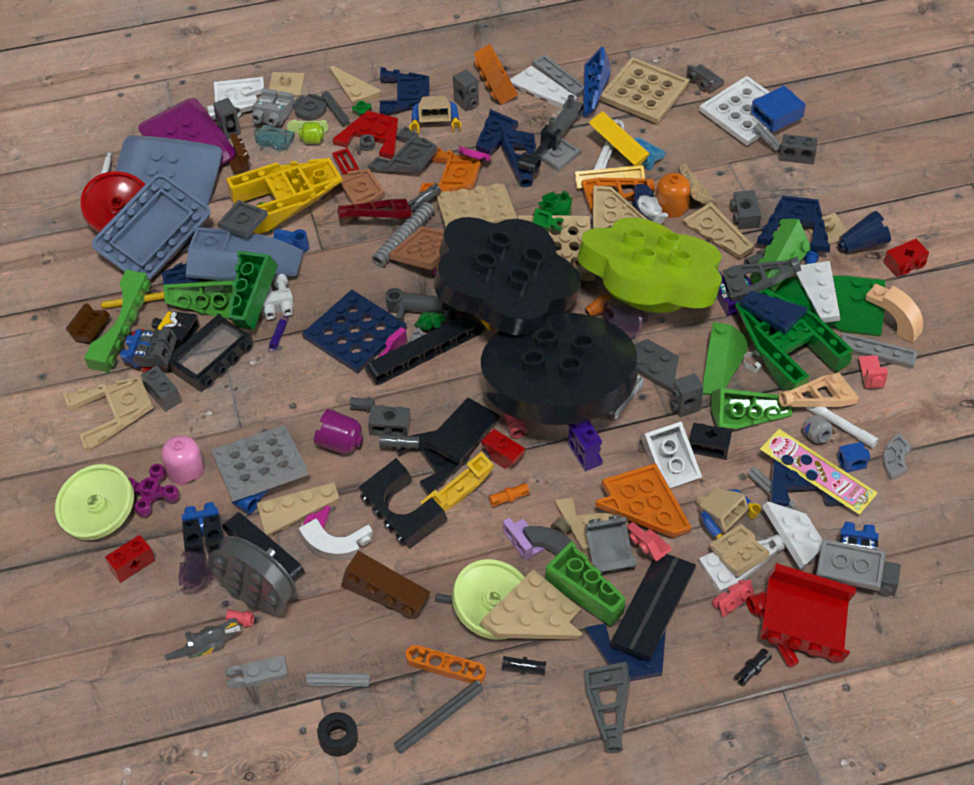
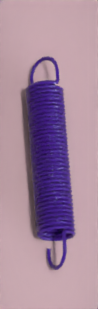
[268,316,288,352]

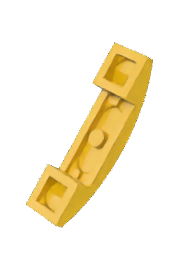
[420,451,494,511]

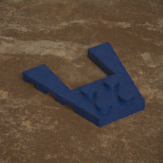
[757,195,830,253]

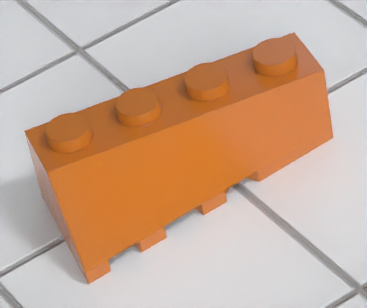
[473,44,518,105]

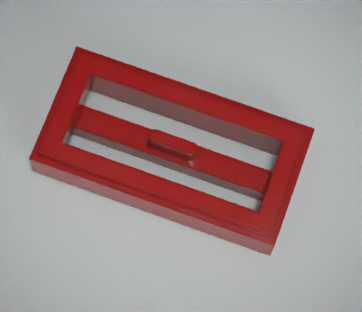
[332,148,360,175]

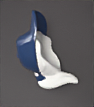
[632,184,668,224]

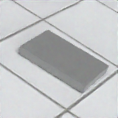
[816,539,886,591]

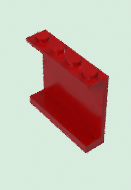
[760,563,856,663]

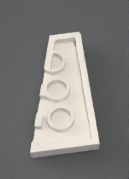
[510,66,578,109]
[794,261,840,323]

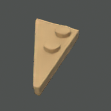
[330,66,382,106]
[679,163,717,206]

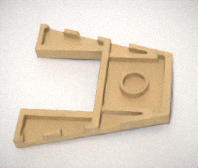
[63,376,153,453]

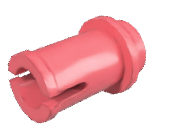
[226,609,254,627]

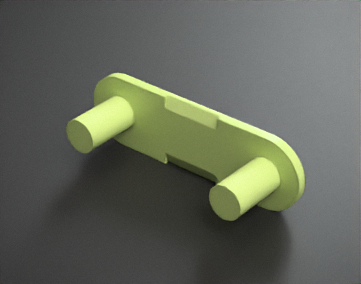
[287,120,329,133]

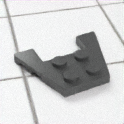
[368,126,438,172]

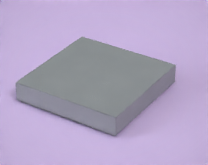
[534,138,581,172]

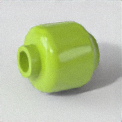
[299,122,324,144]

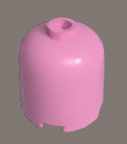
[162,435,205,485]

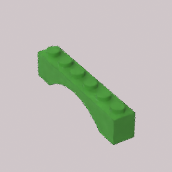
[84,269,151,373]

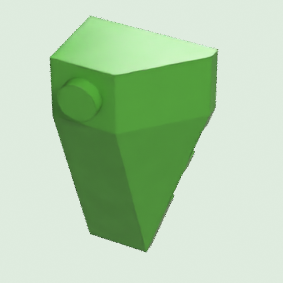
[703,322,749,396]
[711,388,792,429]

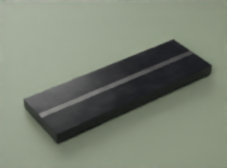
[610,554,696,661]

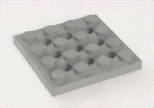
[211,425,309,502]

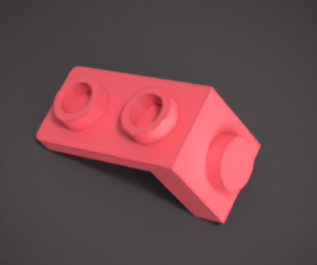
[858,355,888,388]

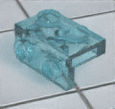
[254,125,295,150]

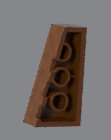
[340,550,430,620]

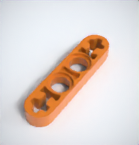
[405,645,486,684]

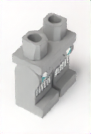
[252,88,294,127]

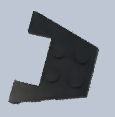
[392,430,470,496]

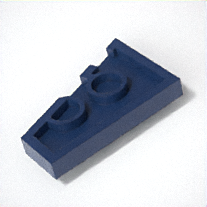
[476,109,518,155]

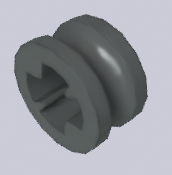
[360,134,375,151]

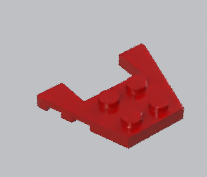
[333,110,398,159]

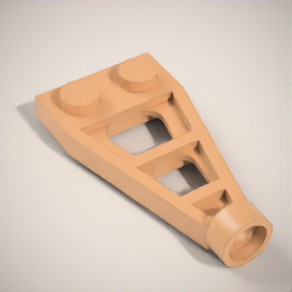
[779,373,859,407]

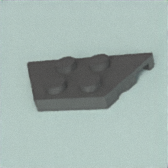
[634,339,679,392]

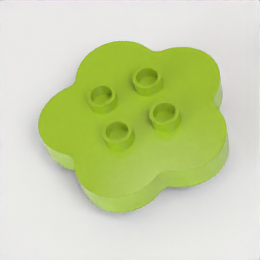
[577,218,722,313]

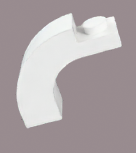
[299,518,373,560]

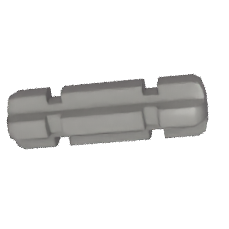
[754,122,781,151]

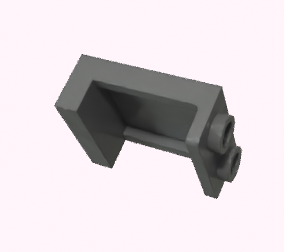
[584,515,637,575]

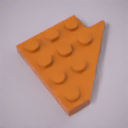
[595,463,692,538]

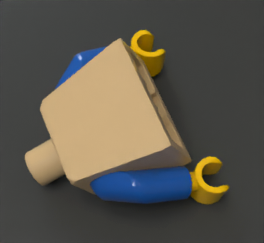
[409,96,462,134]
[696,488,761,539]

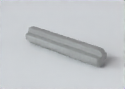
[608,375,644,420]
[748,467,796,509]
[306,673,370,687]

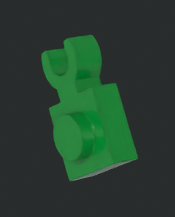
[532,208,564,233]
[414,312,446,330]

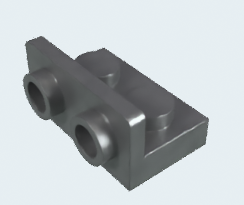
[686,64,724,94]

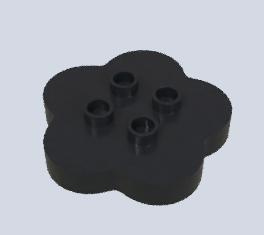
[433,217,581,335]

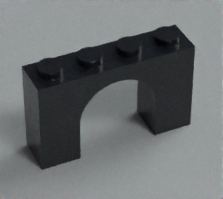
[359,458,448,549]

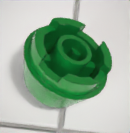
[538,190,572,216]

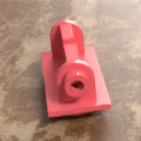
[712,579,754,617]

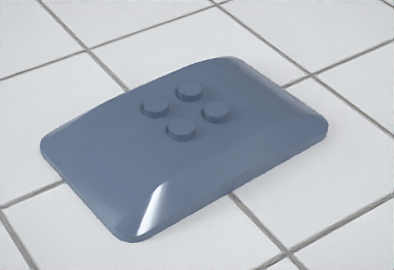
[115,135,222,205]
[92,174,210,281]

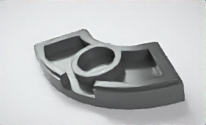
[523,526,571,556]

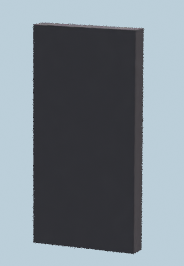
[426,397,500,464]

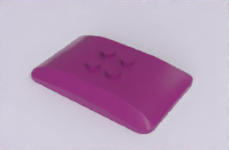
[138,98,236,167]

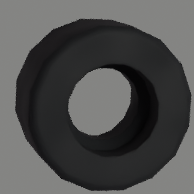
[317,712,358,757]

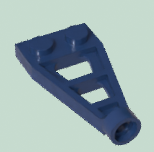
[500,128,536,187]

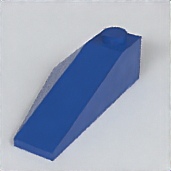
[583,46,611,118]

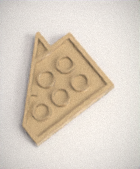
[592,185,648,229]
[480,569,583,640]

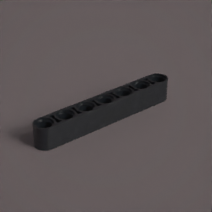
[365,313,485,385]

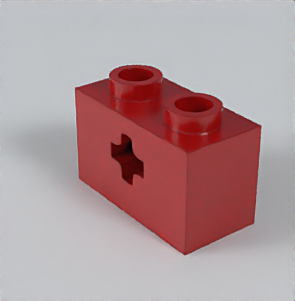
[884,238,929,277]
[105,535,155,583]

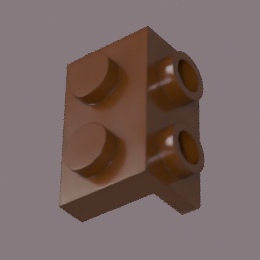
[229,133,250,174]
[66,303,110,342]

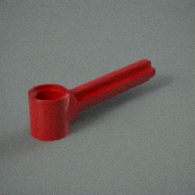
[746,591,799,667]

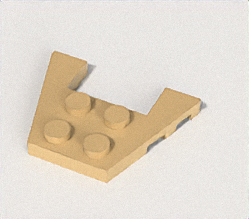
[555,498,628,553]

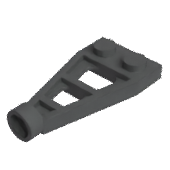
[722,257,801,302]
[584,662,630,754]

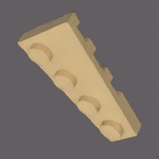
[682,202,754,259]

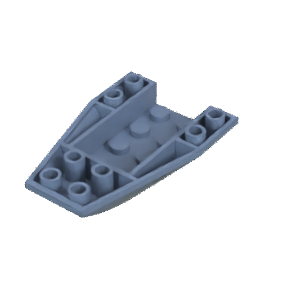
[186,227,303,280]

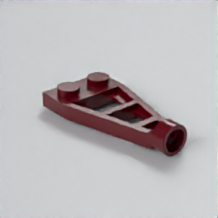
[338,198,411,220]

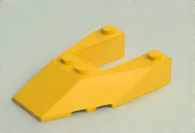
[226,158,343,234]

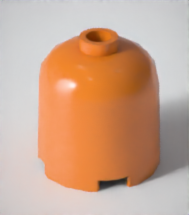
[655,173,690,218]

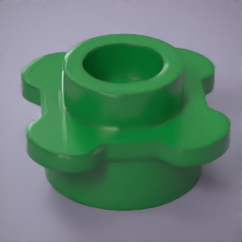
[352,101,372,116]

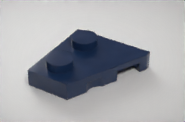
[162,263,200,285]

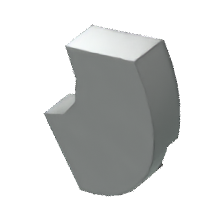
[883,433,912,481]

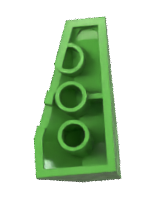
[163,280,235,318]

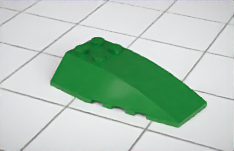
[774,275,885,337]

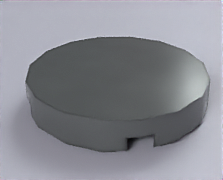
[293,94,327,121]

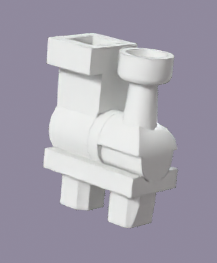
[261,274,294,320]

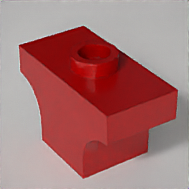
[482,429,525,469]

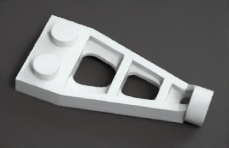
[699,534,785,594]

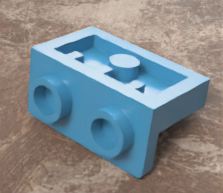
[623,137,666,170]

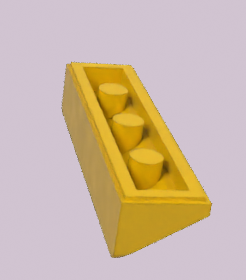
[589,111,650,166]

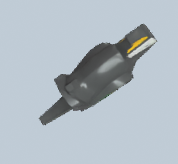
[165,618,241,660]

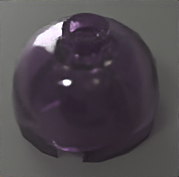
[179,551,213,592]

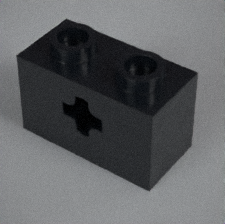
[689,422,732,460]

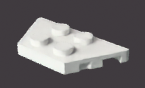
[763,502,822,569]

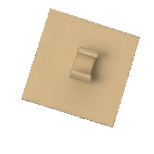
[269,72,305,97]
[806,213,848,245]

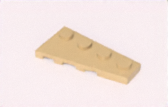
[257,482,340,538]

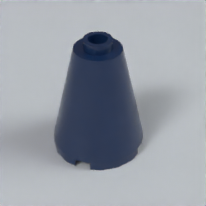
[838,211,891,253]

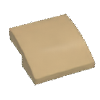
[710,524,770,577]

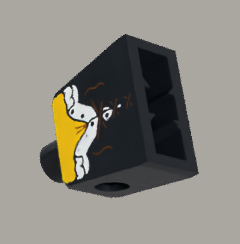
[152,311,200,349]

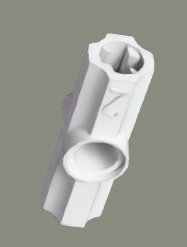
[207,95,257,120]

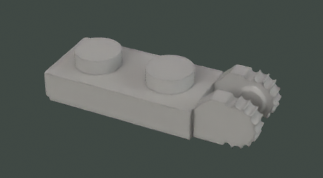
[225,655,288,689]

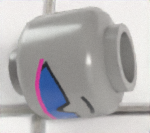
[803,415,832,444]

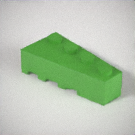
[750,219,811,292]
[545,541,626,626]

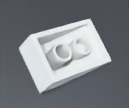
[641,421,702,488]

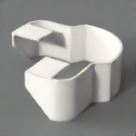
[743,350,762,373]

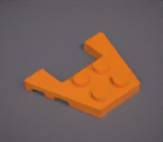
[418,147,481,195]

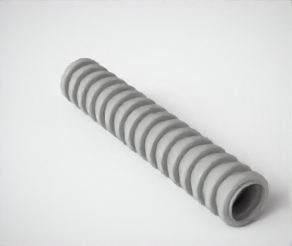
[372,202,435,267]

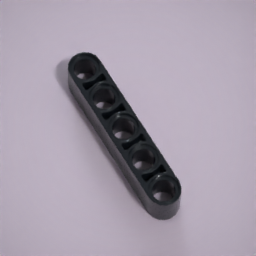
[222,512,305,581]

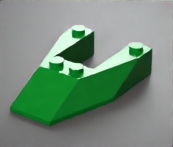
[735,288,853,391]

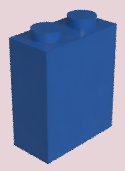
[751,85,806,133]

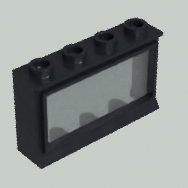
[168,313,254,393]

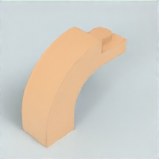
[866,284,923,343]

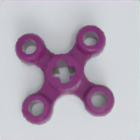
[128,464,180,518]

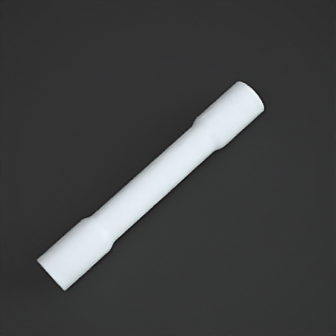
[806,407,879,449]

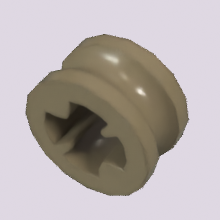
[551,517,571,536]

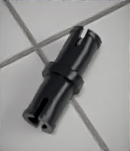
[734,648,772,686]
[502,656,546,675]

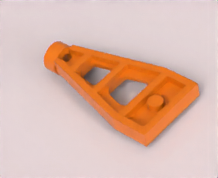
[581,177,655,212]

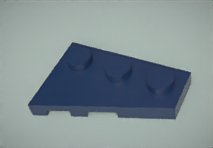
[739,291,808,334]

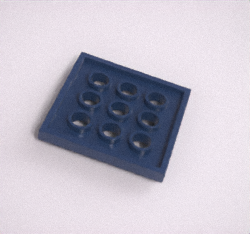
[302,289,407,374]

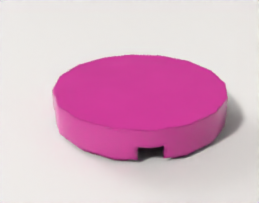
[458,146,492,162]

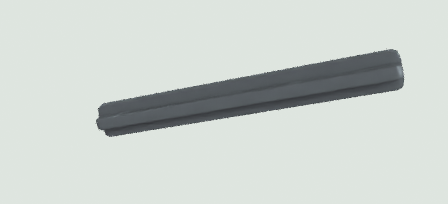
[394,680,483,754]

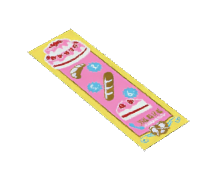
[760,429,878,515]

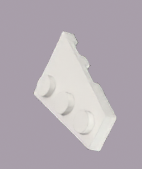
[214,77,264,102]

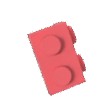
[627,522,672,561]

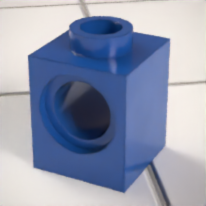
[837,442,870,473]

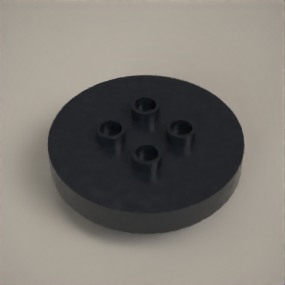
[481,313,637,425]

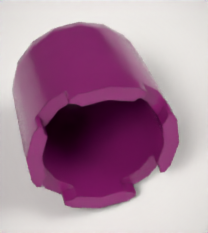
[314,409,364,455]

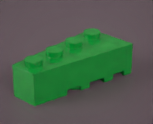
[228,250,278,330]

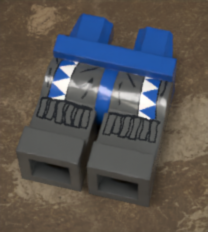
[120,326,177,368]

